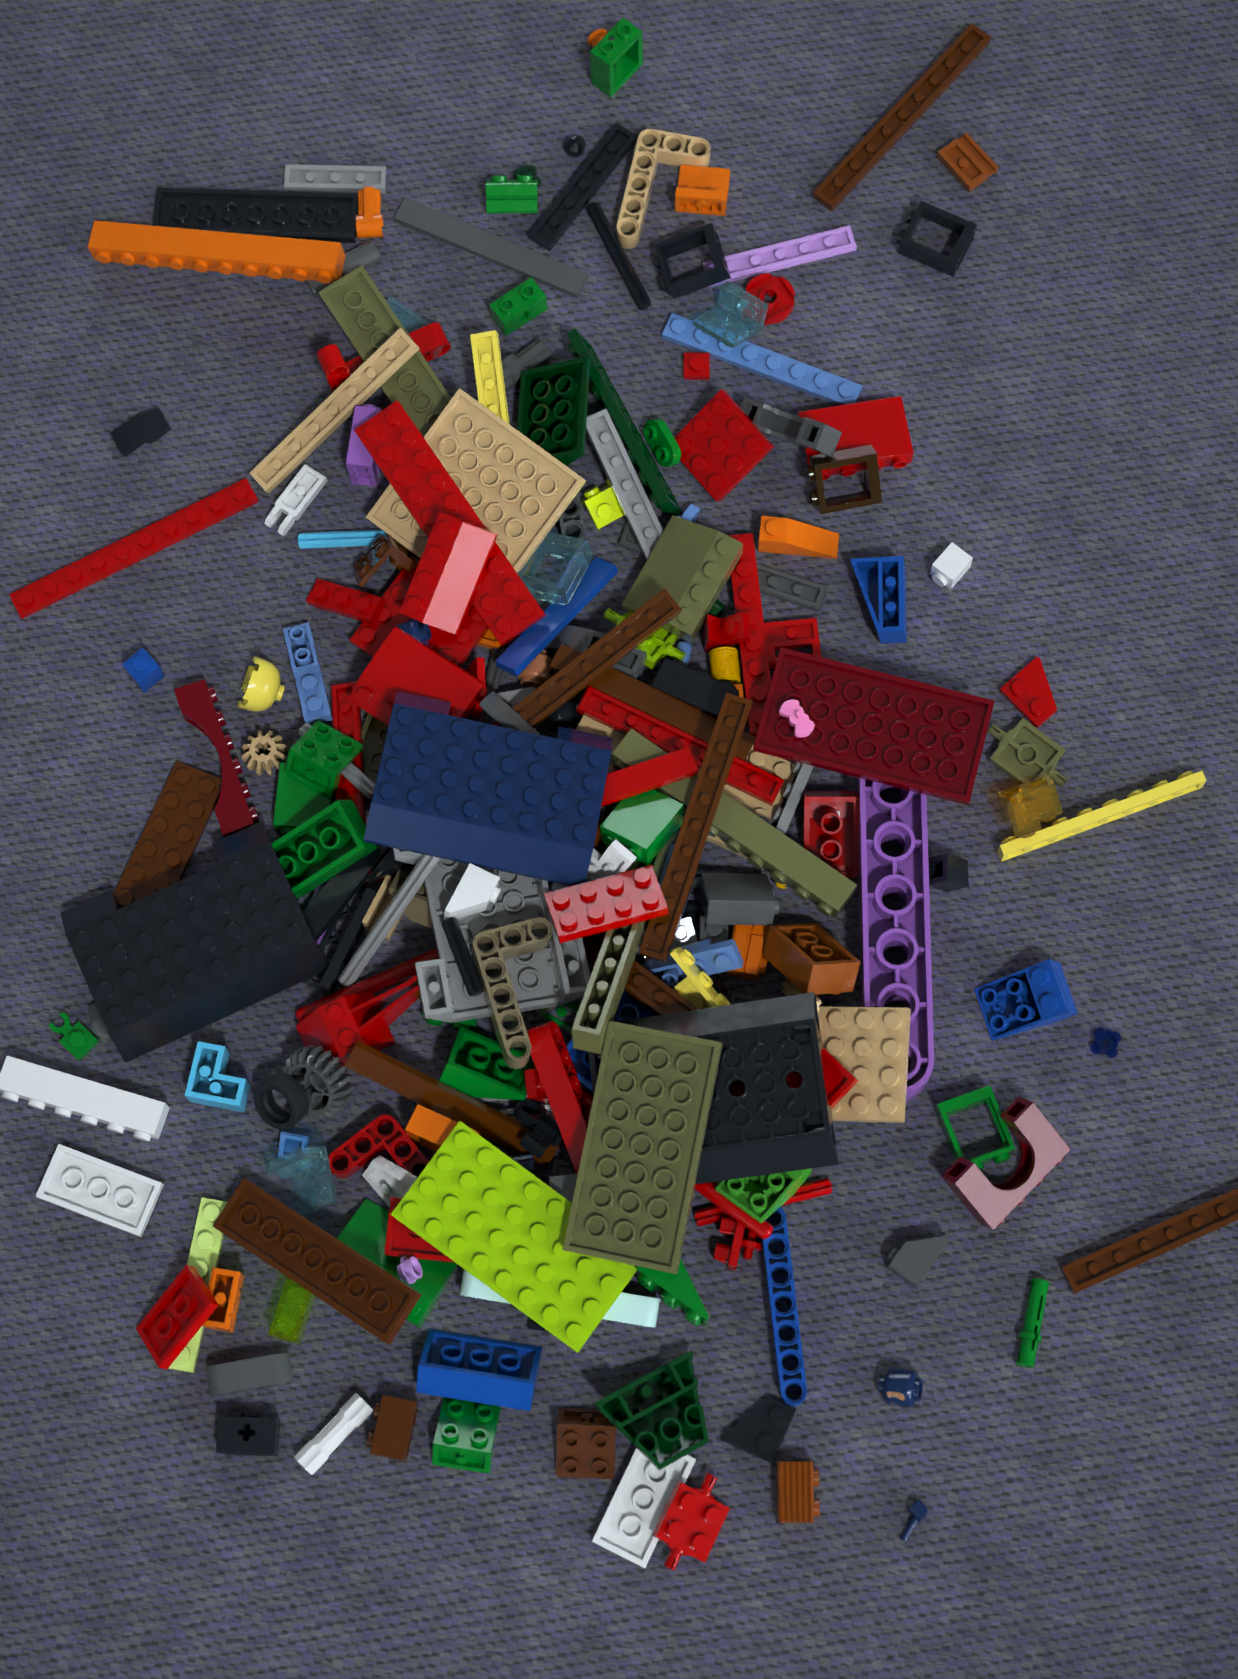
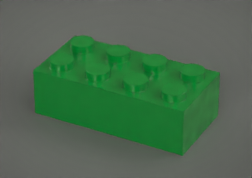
[272,800,378,900]

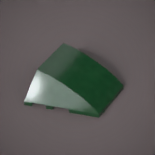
[593,1350,709,1470]

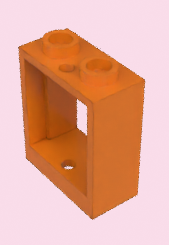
[405,1104,481,1152]

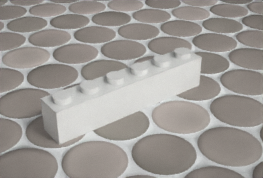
[0,1056,170,1142]

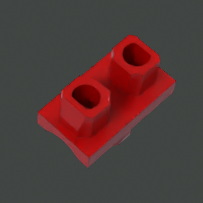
[713,1217,763,1270]

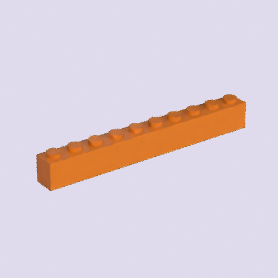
[88,220,346,284]

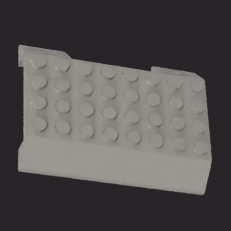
[393,848,590,1023]

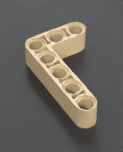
[617,129,710,249]

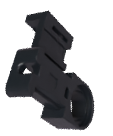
[513,1098,563,1159]

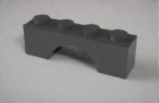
[740,397,842,457]

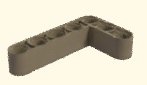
[471,917,553,1069]

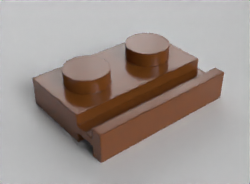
[937,132,998,192]

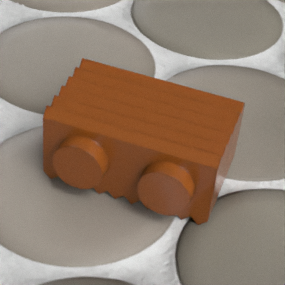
[777,1461,820,1523]

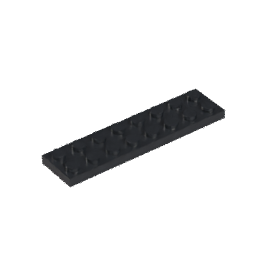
[153,187,358,243]

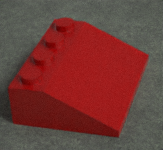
[348,626,485,726]

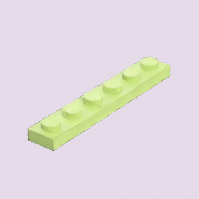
[168,1197,228,1373]

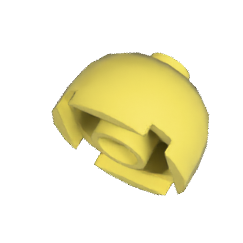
[237,657,285,712]

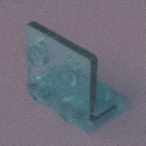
[693,281,769,348]
[264,1146,337,1216]

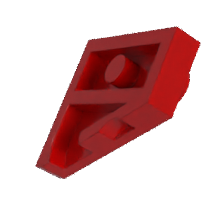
[999,656,1057,728]

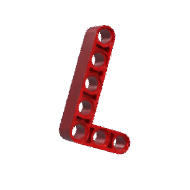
[316,322,451,392]
[327,1114,429,1179]

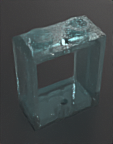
[517,532,593,606]

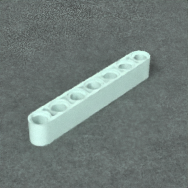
[459,1269,660,1328]

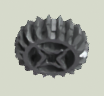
[282,1044,354,1120]

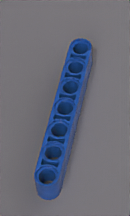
[761,1207,807,1407]

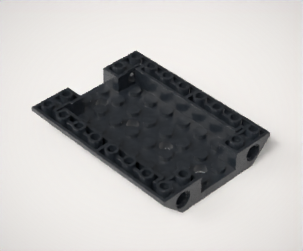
[588,992,839,1185]

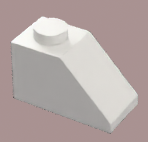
[444,863,502,920]

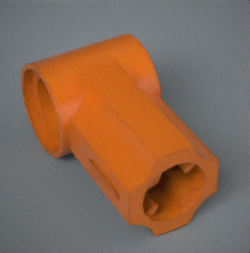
[356,187,383,238]

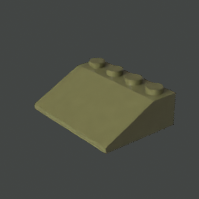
[621,516,743,644]

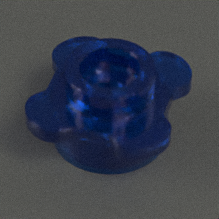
[1090,1027,1121,1058]

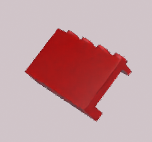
[798,396,914,480]

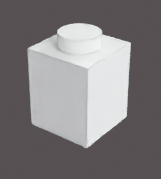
[930,542,973,590]

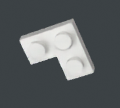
[586,839,637,881]

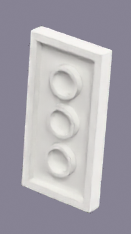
[36,1144,164,1237]
[592,1448,696,1568]

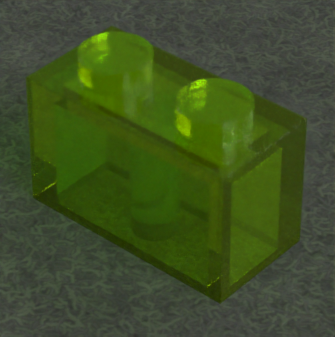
[268,1278,316,1346]

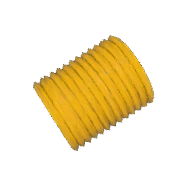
[709,646,741,684]

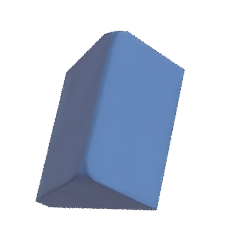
[277,1127,312,1163]

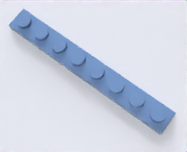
[662,313,863,406]

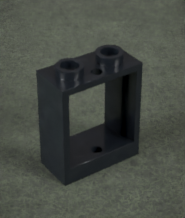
[896,201,977,277]
[653,223,731,299]

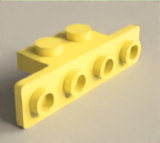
[670,947,730,1009]

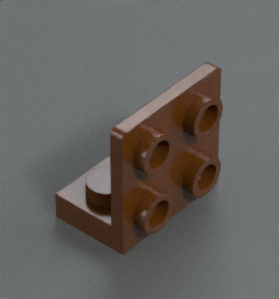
[353,533,417,587]
[556,1408,616,1479]

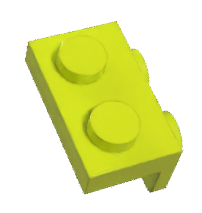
[580,479,625,529]

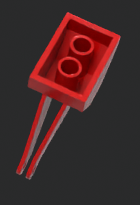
[296,975,421,1066]

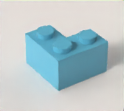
[184,1041,251,1113]

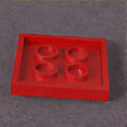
[674,389,774,502]

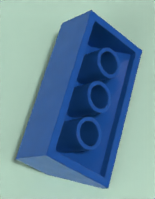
[416,1329,542,1411]

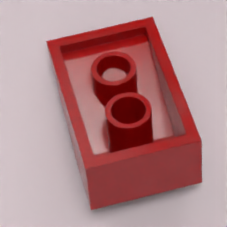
[803,790,859,878]

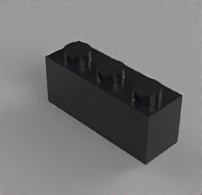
[651,658,739,718]

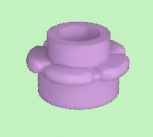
[397,1256,422,1284]

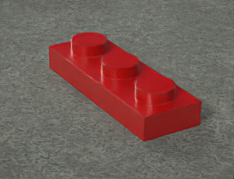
[306,578,386,625]

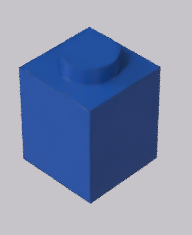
[122,648,165,693]

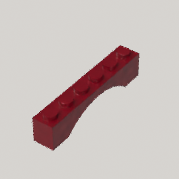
[174,679,259,838]

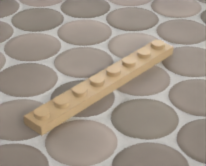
[250,328,420,493]

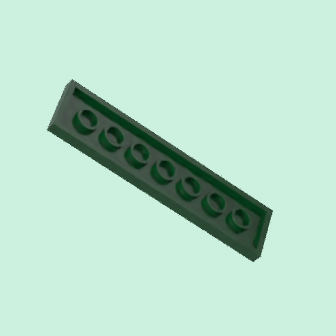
[567,328,683,516]

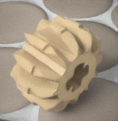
[242,730,288,776]

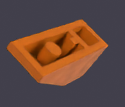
[758,516,839,559]

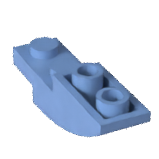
[283,622,333,726]
[641,939,744,989]

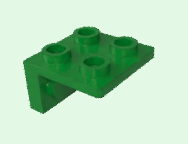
[285,721,363,797]
[432,1397,501,1474]

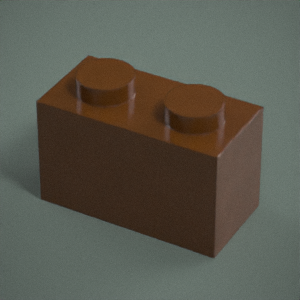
[367,1395,419,1462]

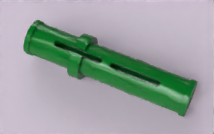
[1016,1278,1050,1368]

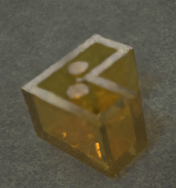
[997,776,1063,838]

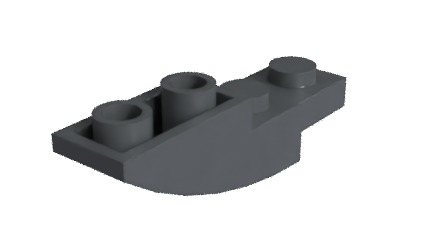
[544,625,647,679]

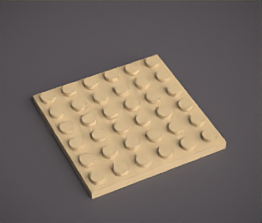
[366,388,586,574]

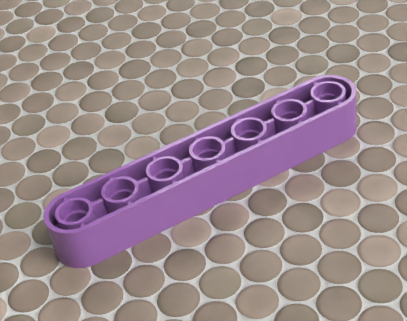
[856,777,934,1102]

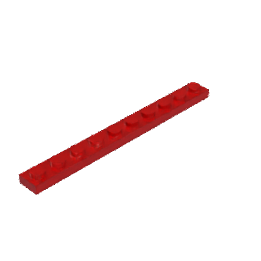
[9,478,259,619]

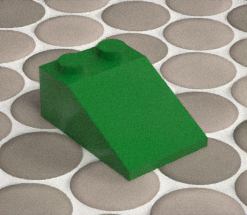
[438,1026,535,1100]

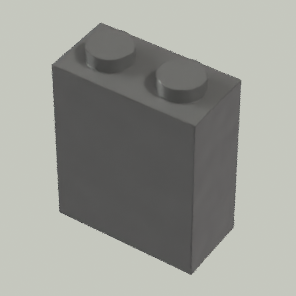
[699,873,779,925]

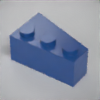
[850,556,907,644]

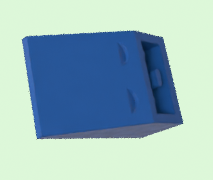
[974,959,1078,1041]

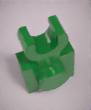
[49,1012,99,1062]

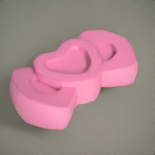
[779,699,815,738]

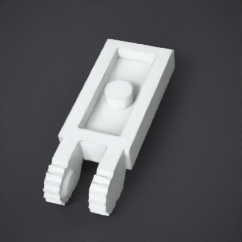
[265,464,327,536]

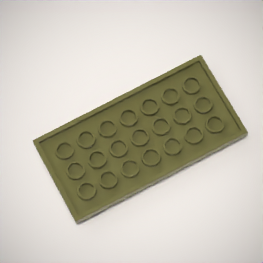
[563,1021,723,1274]

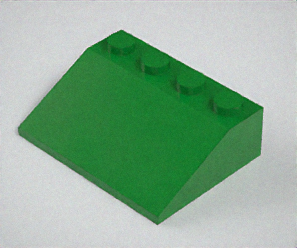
[337,1198,458,1329]

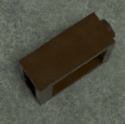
[806,445,882,515]

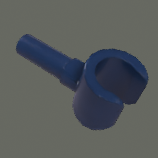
[900,1500,927,1542]

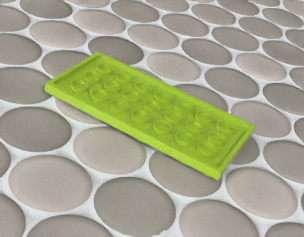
[391,1121,637,1353]

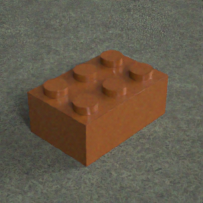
[763,923,860,996]

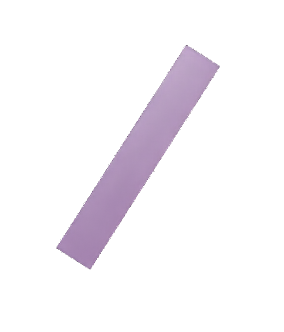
[702,225,857,287]

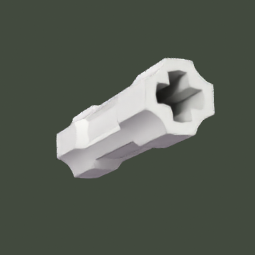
[294,1393,374,1475]

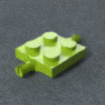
[603,608,686,669]

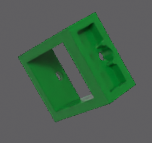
[590,18,643,98]
[935,1085,1016,1170]

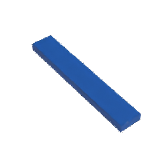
[495,557,618,676]

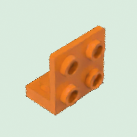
[675,165,730,216]

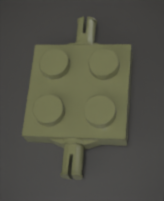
[987,718,1068,793]

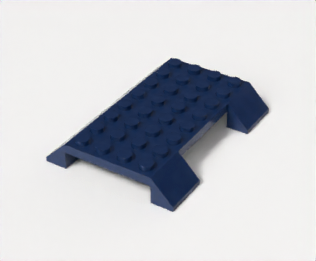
[363,691,612,886]

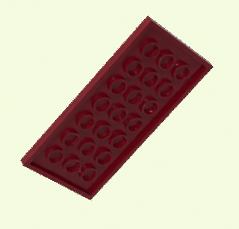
[753,647,995,805]

